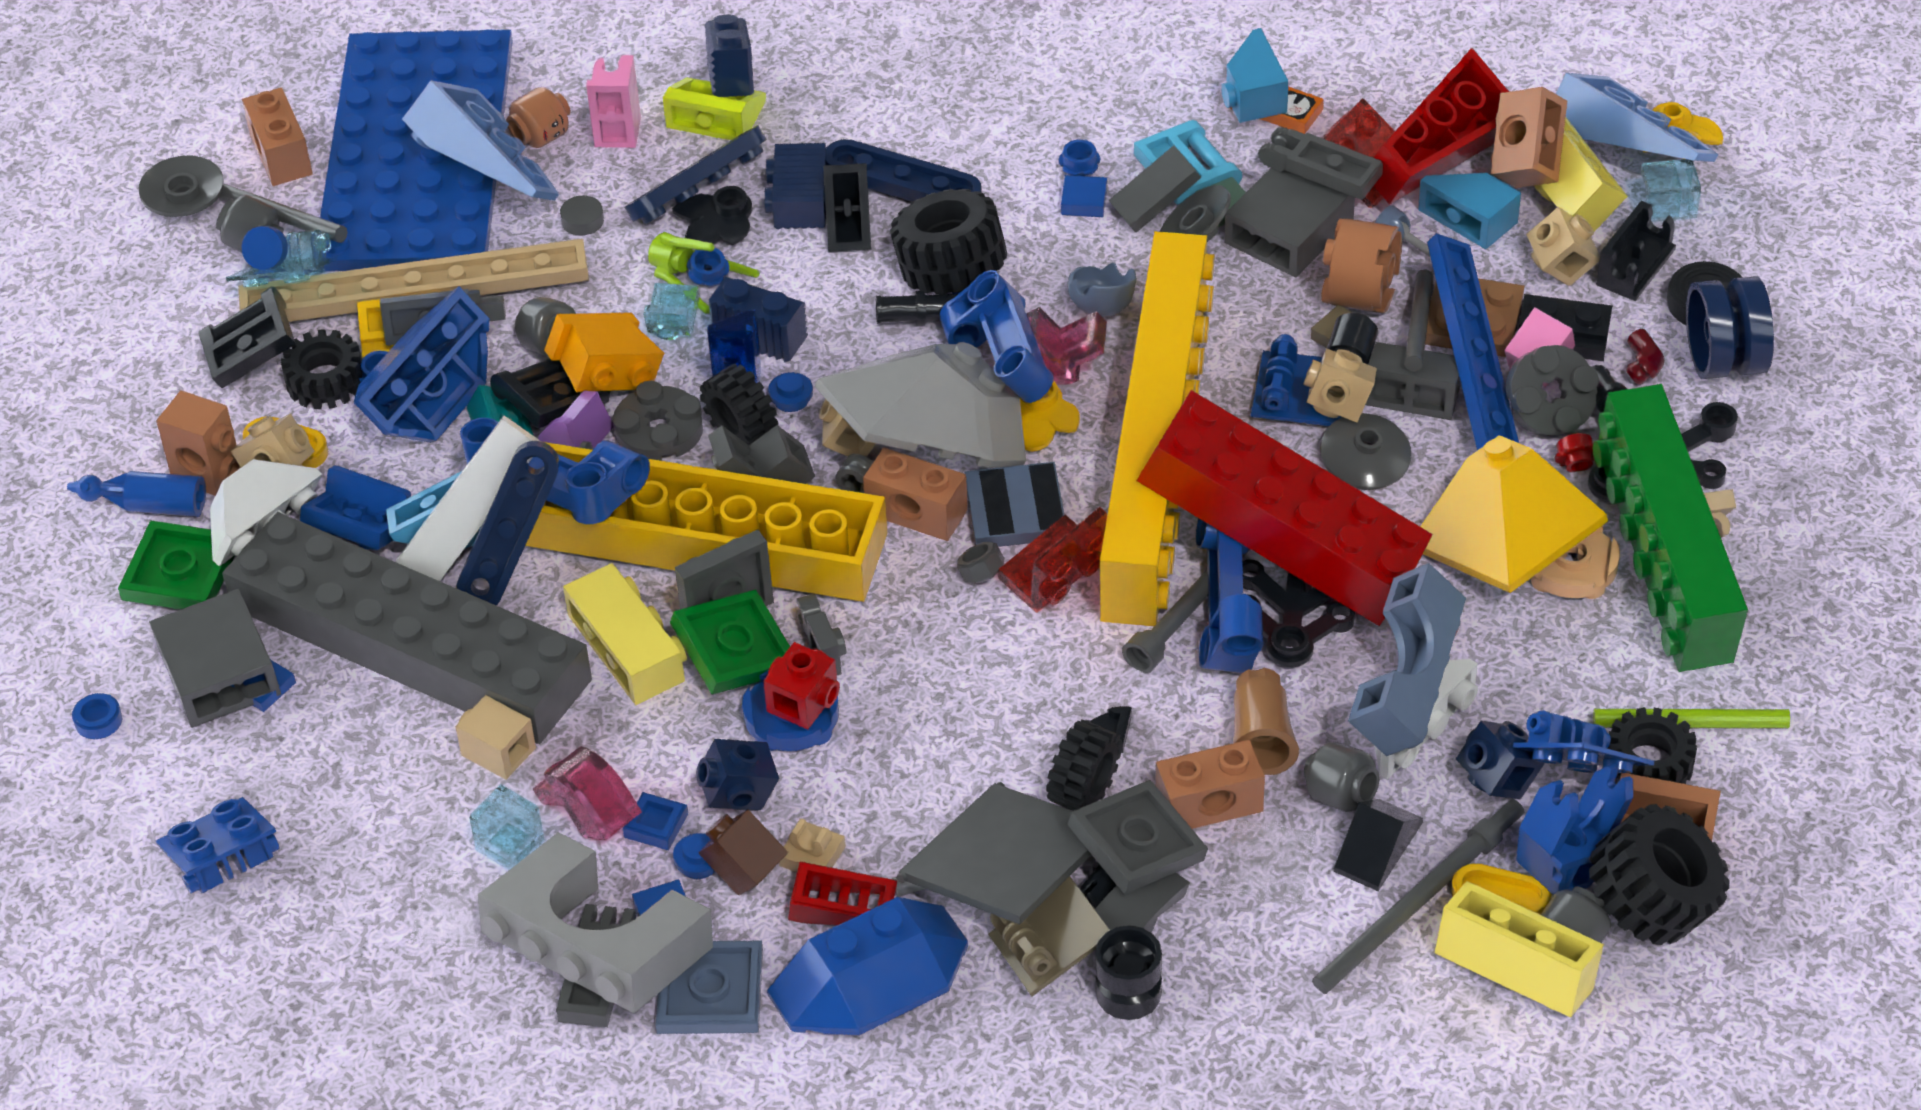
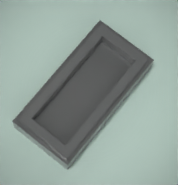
[1109,145,1202,233]

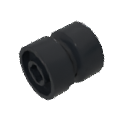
[1095,925,1162,1020]

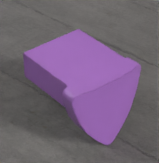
[537,390,614,448]

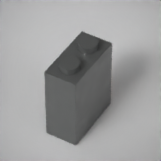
[1225,168,1355,278]
[149,588,281,728]

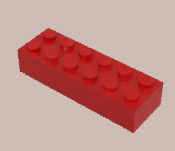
[1136,390,1433,626]

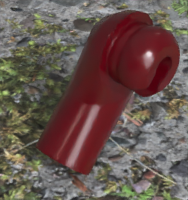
[1626,329,1665,385]

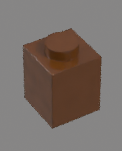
[698,809,789,895]

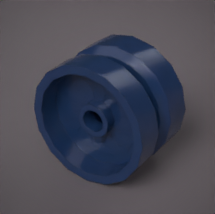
[1686,276,1774,379]

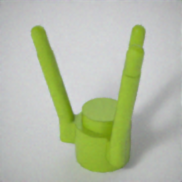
[648,232,760,314]

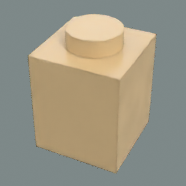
[455,695,536,780]

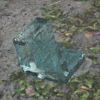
[1641,159,1701,222]
[469,784,545,870]

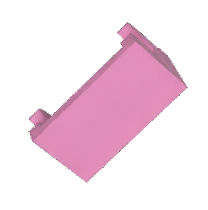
[586,55,641,148]

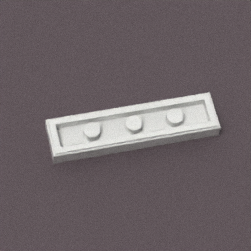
[396,416,540,581]

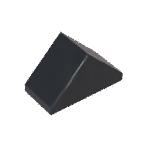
[823,163,871,252]
[1334,799,1423,891]

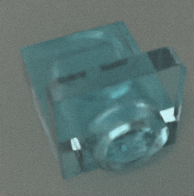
[643,283,700,340]

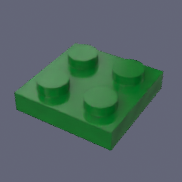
[118,520,235,609]
[670,589,790,695]

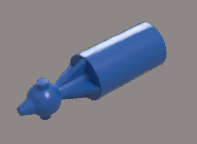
[67,471,206,517]

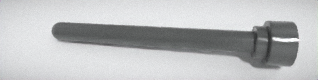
[1122,548,1251,673]

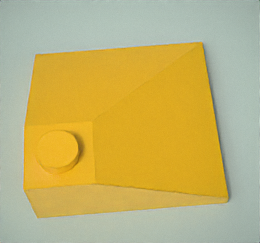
[1420,435,1608,593]

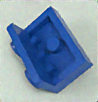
[300,465,411,550]

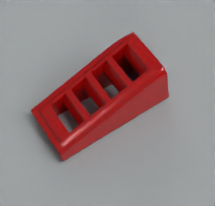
[788,861,897,925]

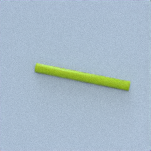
[1593,709,1790,728]

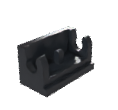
[1596,201,1676,301]

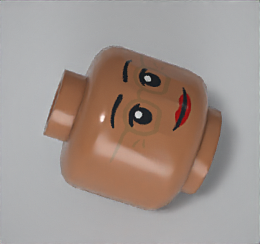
[506,87,571,148]

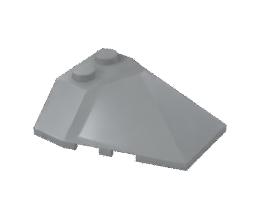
[815,342,1026,468]

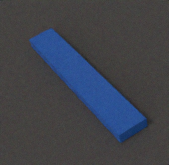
[1427,233,1519,450]

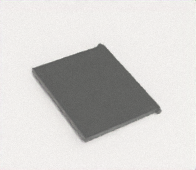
[896,782,1092,924]

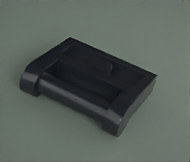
[198,286,296,388]
[490,359,611,429]

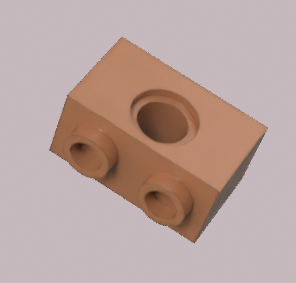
[1491,86,1567,188]
[242,87,313,186]
[156,390,241,496]
[863,447,968,541]
[1155,740,1265,829]

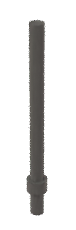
[1312,799,1525,994]

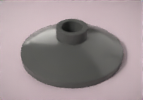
[138,155,224,217]
[1160,185,1231,242]
[1320,413,1411,490]

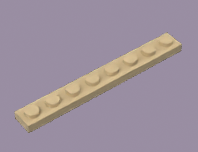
[238,238,589,322]

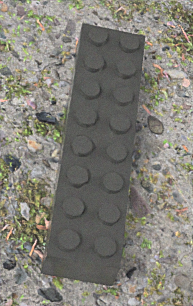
[222,512,592,745]

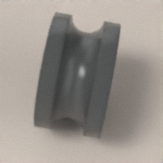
[835,454,874,493]

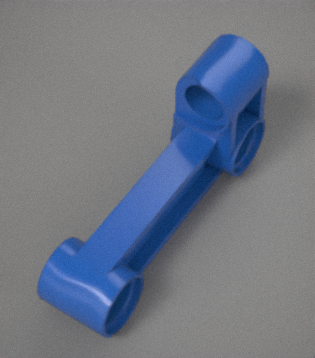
[940,270,1054,403]
[460,418,650,524]
[1196,518,1263,673]

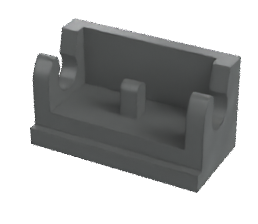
[1365,342,1460,420]

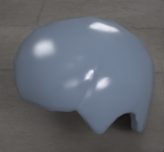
[1067,263,1137,317]

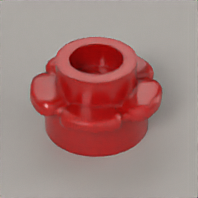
[1554,433,1594,472]

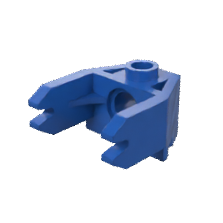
[1516,764,1633,895]

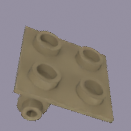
[988,876,1110,997]

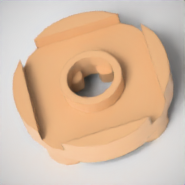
[1530,526,1620,599]

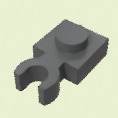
[796,594,846,675]

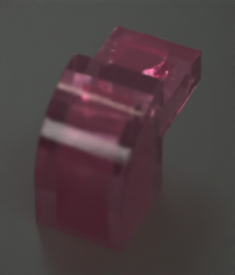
[1026,307,1107,385]
[532,746,642,841]

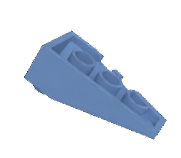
[1556,72,1719,162]
[402,80,559,201]

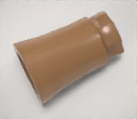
[1232,668,1299,775]

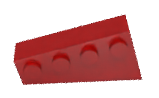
[1373,47,1509,205]

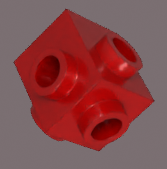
[764,642,840,729]

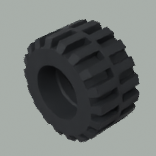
[890,189,1007,294]
[1589,804,1730,945]

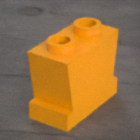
[544,312,664,392]

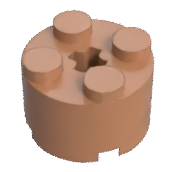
[1321,218,1402,313]

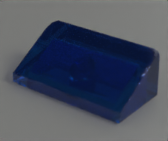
[707,310,761,383]

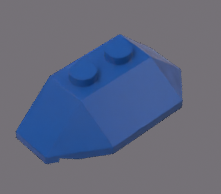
[353,286,490,443]
[767,897,968,1035]

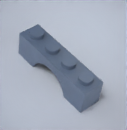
[1348,563,1466,757]

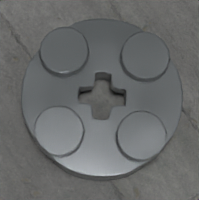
[1505,345,1599,436]
[613,381,703,461]

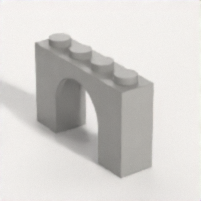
[478,832,713,1013]

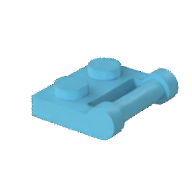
[1134,120,1243,205]

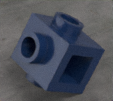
[1455,721,1545,800]
[696,739,780,811]

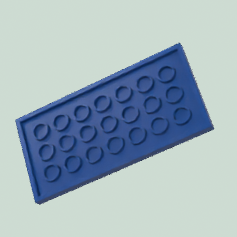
[313,29,513,272]

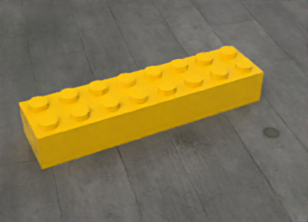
[525,442,888,602]

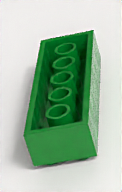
[1593,384,1748,672]

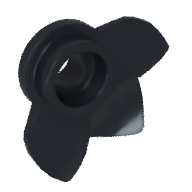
[672,186,753,245]

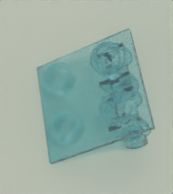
[226,229,338,287]

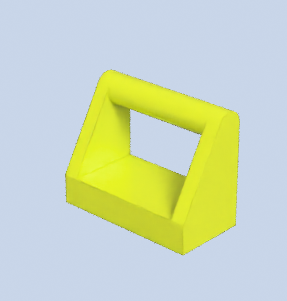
[663,77,766,140]

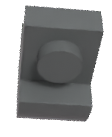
[708,425,815,484]

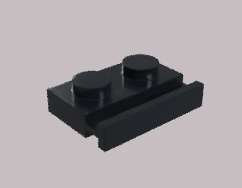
[1518,294,1612,362]

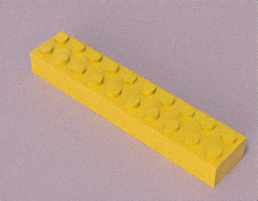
[1100,231,1215,626]

